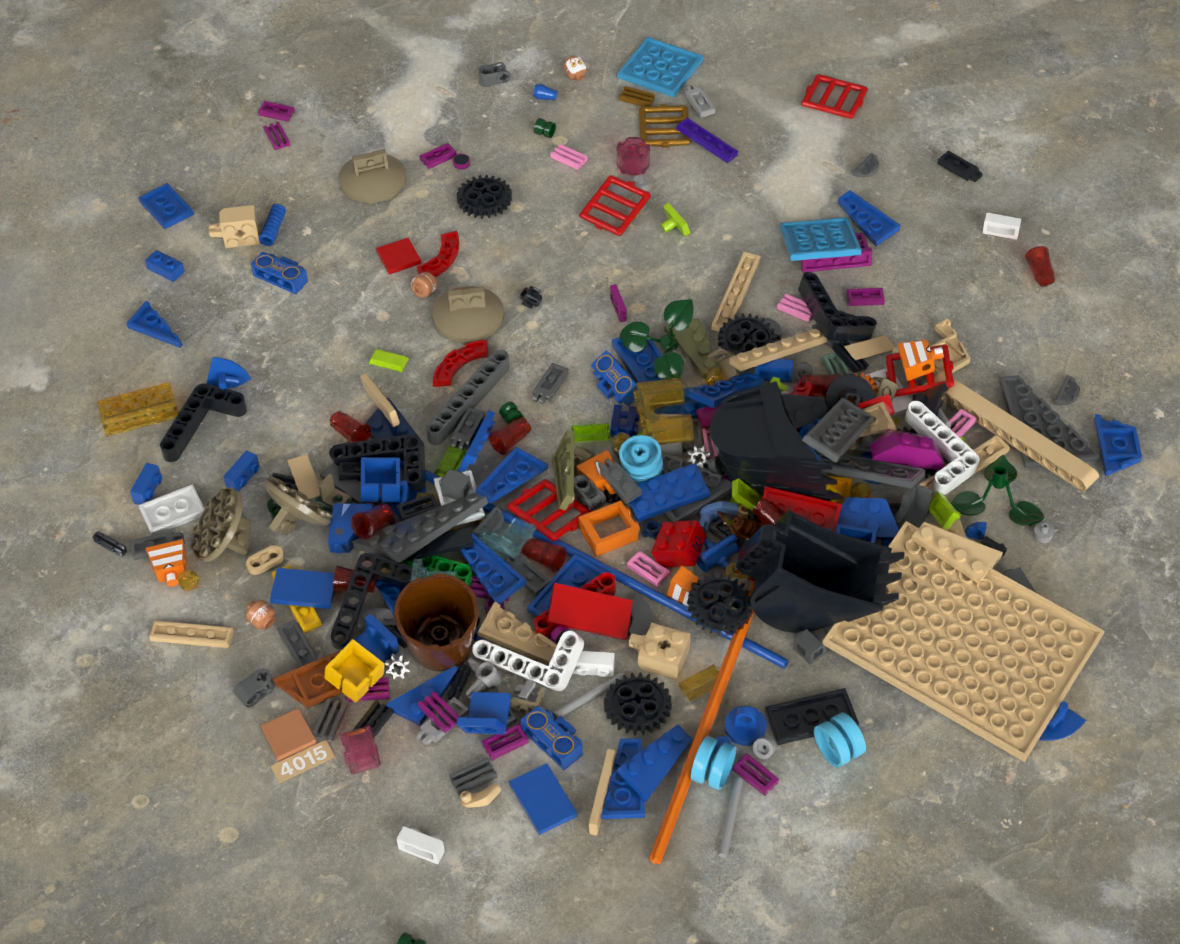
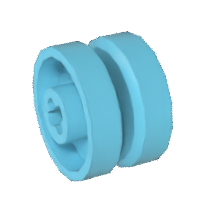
[619,435,663,484]
[814,712,866,768]
[691,735,736,791]

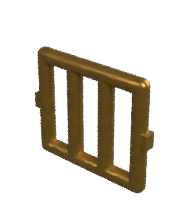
[639,104,690,148]

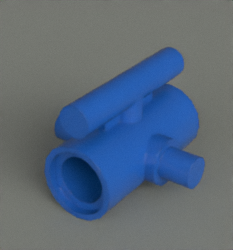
[696,534,738,572]

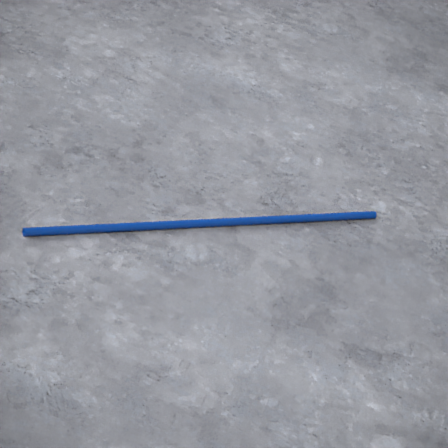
[400,460,789,669]

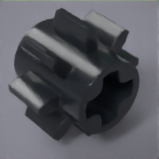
[520,286,542,309]

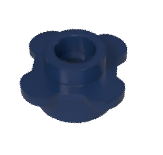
[642,520,662,539]

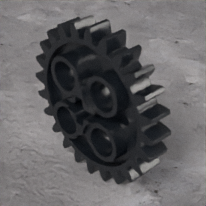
[457,175,512,219]
[717,313,777,368]
[687,573,753,635]
[604,672,672,735]

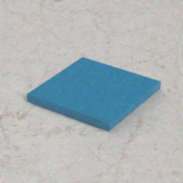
[617,37,704,97]
[780,217,861,261]

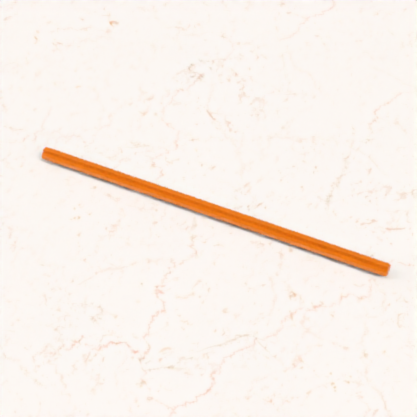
[649,581,755,864]

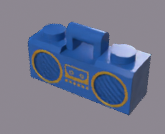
[251,252,308,295]
[591,350,644,407]
[521,706,583,770]

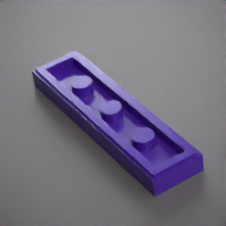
[676,118,739,163]

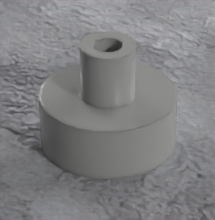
[1033,523,1054,543]
[753,736,776,759]

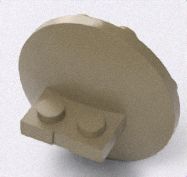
[339,149,406,205]
[432,286,504,343]
[263,475,333,536]
[191,487,251,562]

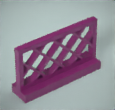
[800,232,873,273]

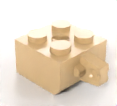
[208,205,260,248]
[629,623,691,680]

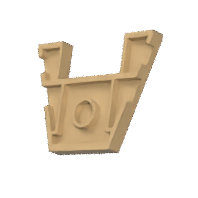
[892,318,971,375]

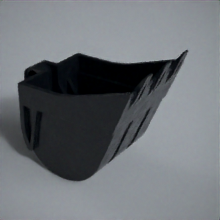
[710,381,843,501]
[736,509,905,633]

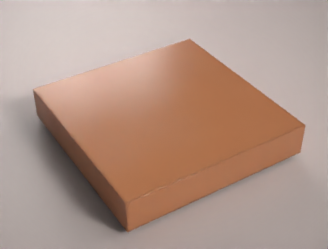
[260,708,316,761]

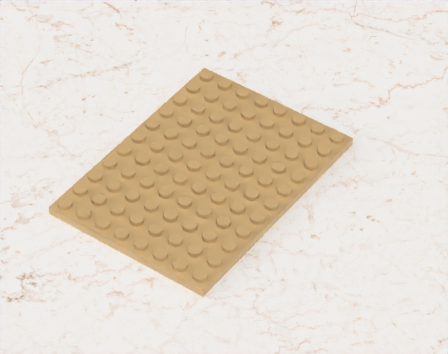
[822,521,1105,762]

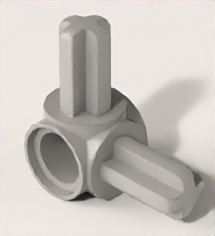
[465,657,502,699]

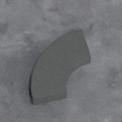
[628,594,653,636]

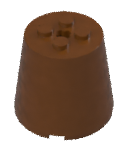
[394,573,479,672]

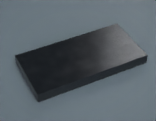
[765,688,859,745]

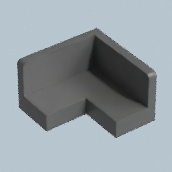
[894,484,932,530]

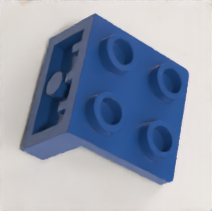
[342,614,399,663]
[457,692,511,735]

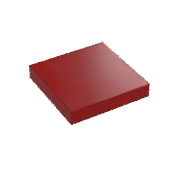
[376,238,421,275]

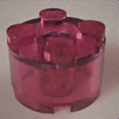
[616,137,650,175]
[340,726,381,775]

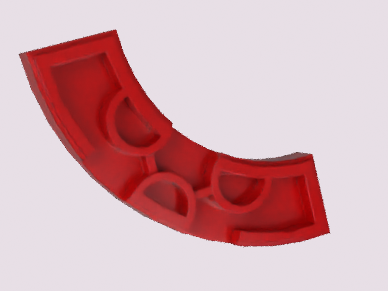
[416,231,459,277]
[433,340,488,387]

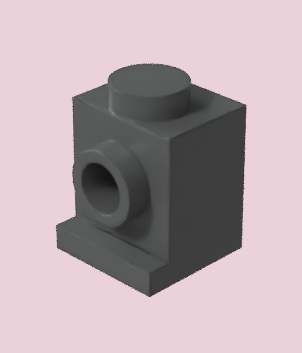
[793,629,826,665]

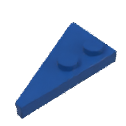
[126,301,182,348]

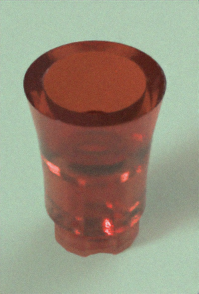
[1025,246,1055,287]
[801,373,840,396]
[329,411,371,443]
[489,417,531,455]
[752,498,786,525]
[351,504,393,539]
[521,537,567,573]
[333,565,376,593]

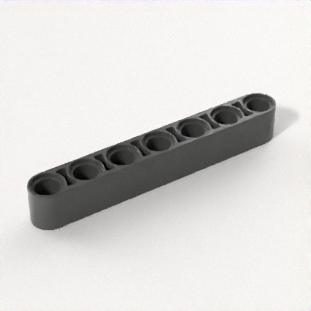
[426,350,509,445]

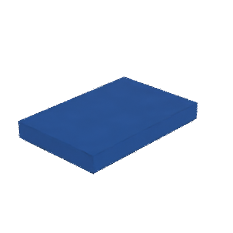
[138,183,194,229]
[270,568,337,609]
[509,763,577,835]

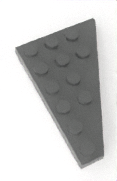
[999,375,1100,468]
[612,437,732,522]
[352,493,488,563]

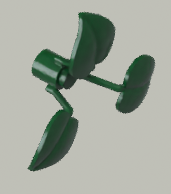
[620,299,694,385]
[951,455,1044,525]

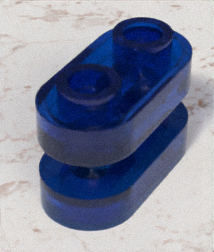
[610,405,640,438]

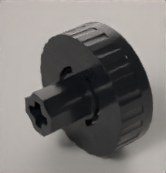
[825,374,875,411]

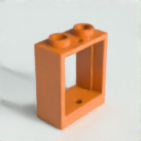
[579,501,640,557]

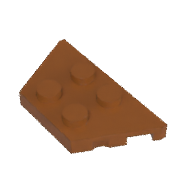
[273,649,343,708]

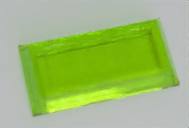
[571,423,610,442]
[434,446,466,476]

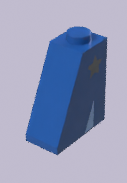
[328,503,374,553]

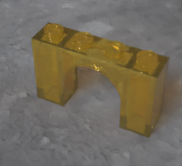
[633,378,694,445]

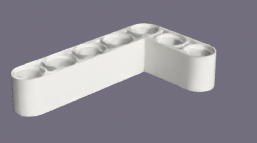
[905,401,980,495]
[472,631,584,692]

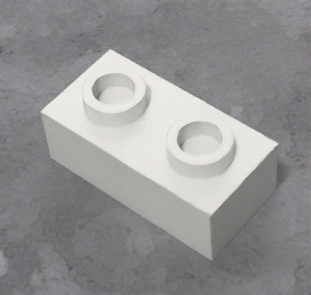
[983,213,1021,240]
[573,651,615,677]
[397,826,445,864]

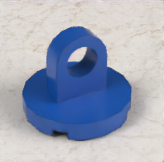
[725,706,767,746]

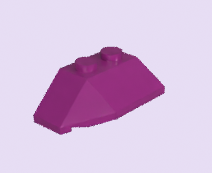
[870,429,946,470]

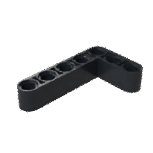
[798,272,877,341]
[160,383,247,462]
[329,434,426,492]
[330,553,415,650]

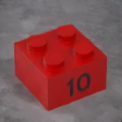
[651,521,707,567]

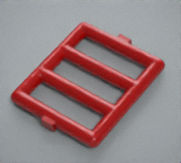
[801,74,868,119]
[579,175,651,236]
[885,344,954,397]
[507,479,591,541]

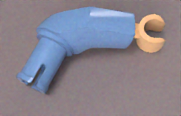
[699,501,748,534]

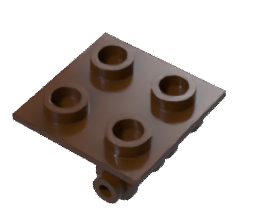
[717,511,765,540]

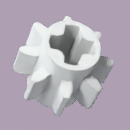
[687,445,710,468]
[385,653,411,679]

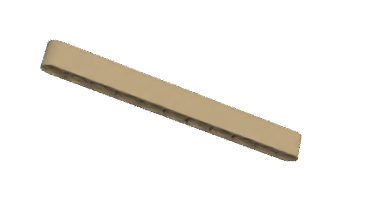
[925,371,1099,491]

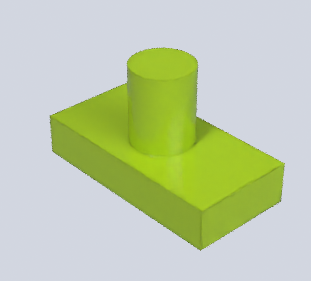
[660,202,690,237]
[730,478,763,512]
[929,492,961,530]

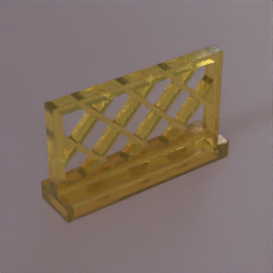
[97,382,179,437]

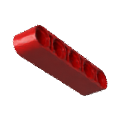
[534,572,616,639]

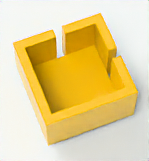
[325,639,385,703]

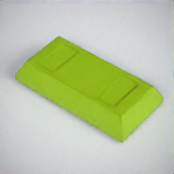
[368,349,409,372]

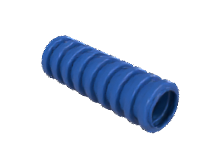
[259,204,286,246]

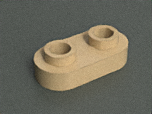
[246,545,284,575]

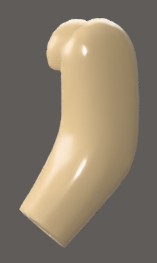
[460,783,501,808]

